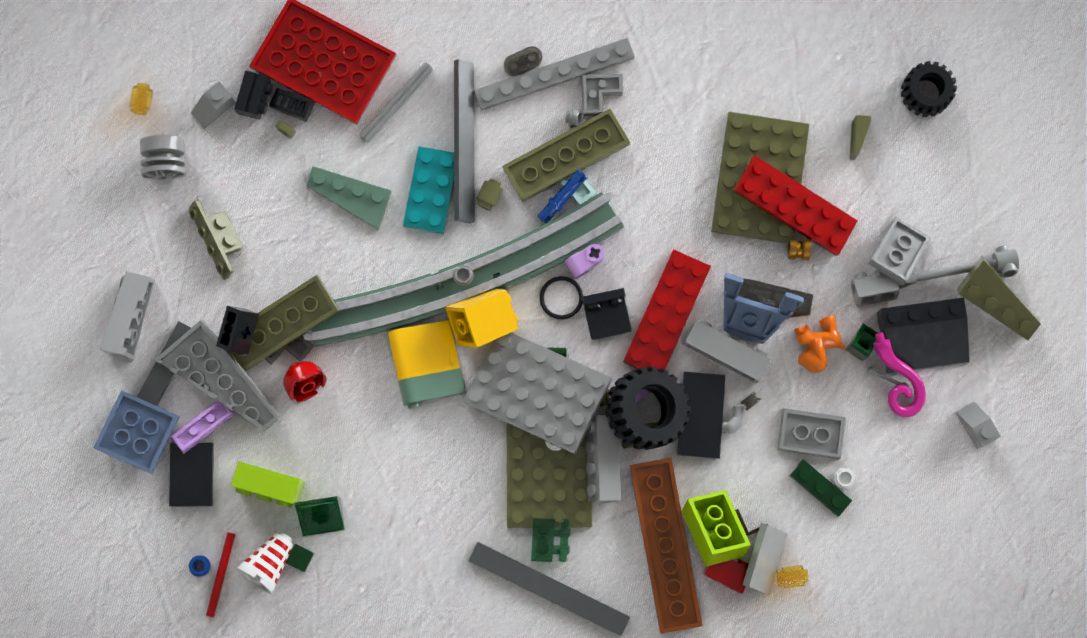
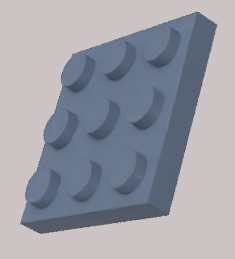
[93,390,180,474]

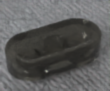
[504,46,542,77]

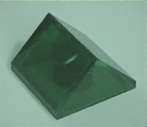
[295,496,345,536]

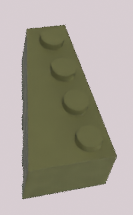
[957,256,1041,341]

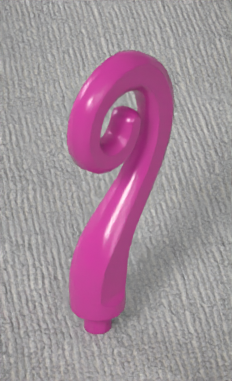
[873,332,926,417]

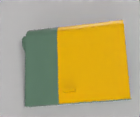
[387,320,466,409]

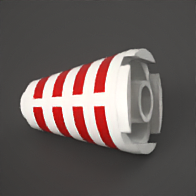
[236,532,293,594]

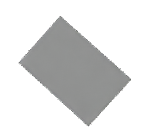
[868,217,931,286]
[777,408,846,459]
[743,523,788,595]

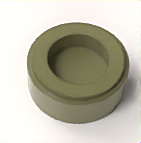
[275,120,296,138]

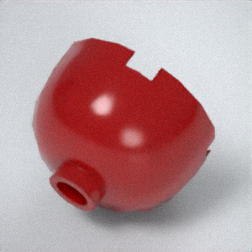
[283,361,327,402]

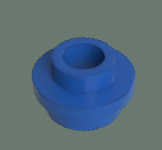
[189,555,211,577]

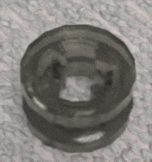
[741,391,761,411]

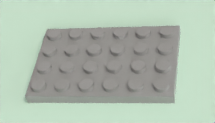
[462,333,612,455]

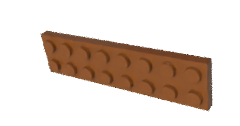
[630,458,703,634]

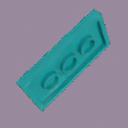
[403,146,454,234]

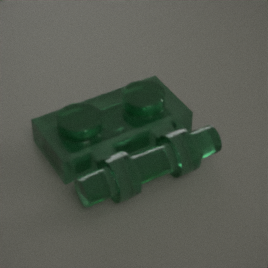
[531,518,571,562]

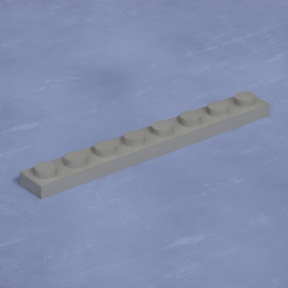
[474,38,635,111]

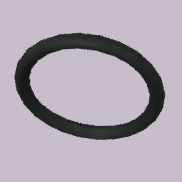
[540,276,583,319]

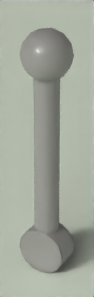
[868,366,908,386]

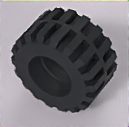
[901,61,957,117]

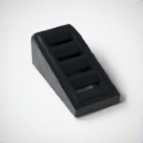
[269,88,314,122]

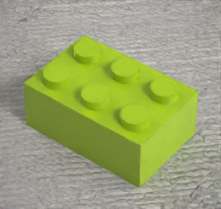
[231,461,305,508]
[681,490,751,566]

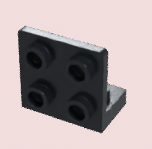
[582,288,632,340]

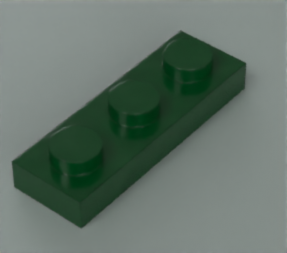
[789,459,852,517]

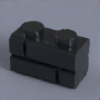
[234,71,273,120]

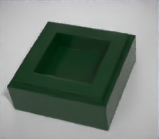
[286,544,315,572]

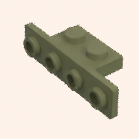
[189,199,243,280]

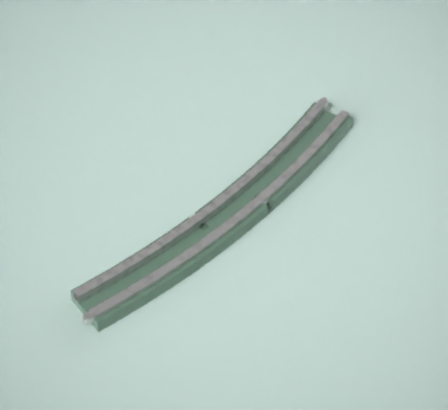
[304,192,624,347]

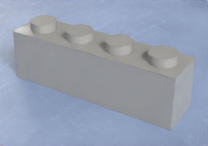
[683,320,771,383]
[585,415,621,502]

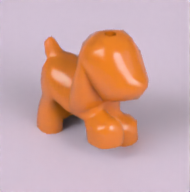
[794,315,845,373]

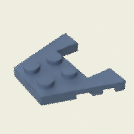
[724,273,804,344]

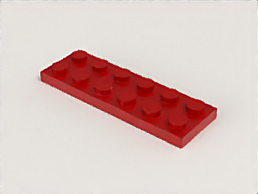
[733,155,858,256]
[623,249,711,370]

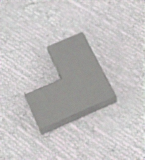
[582,74,623,116]

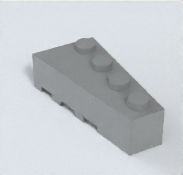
[100,271,155,360]

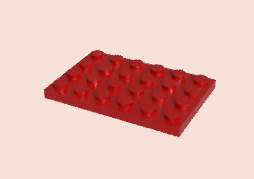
[249,0,397,125]

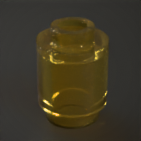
[129,83,153,115]
[776,565,809,588]

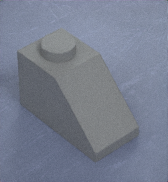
[191,82,236,129]
[956,402,1001,448]

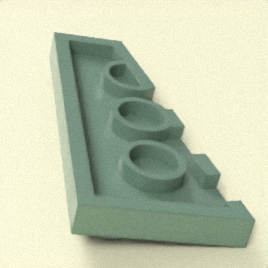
[306,166,391,230]

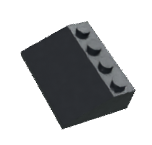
[877,297,969,373]

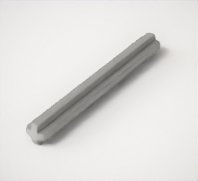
[359,62,433,142]

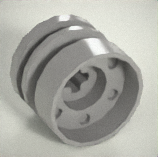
[140,135,185,180]

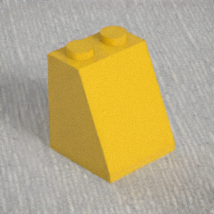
[445,289,519,348]

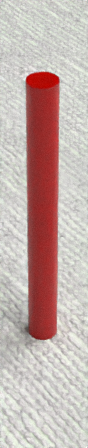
[206,532,236,617]

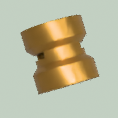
[787,239,811,261]

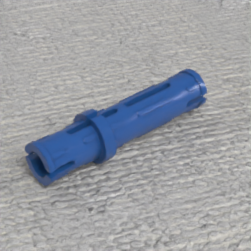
[537,169,588,224]

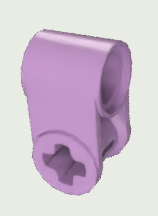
[564,244,604,279]

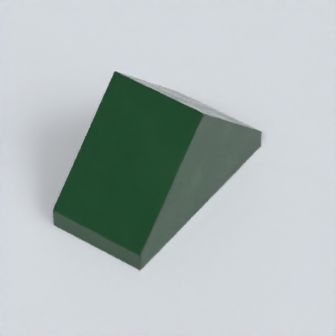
[845,323,877,361]

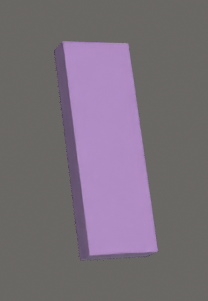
[170,401,235,454]

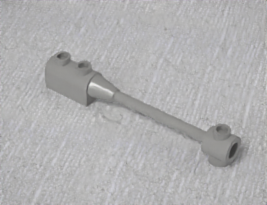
[851,245,1019,307]

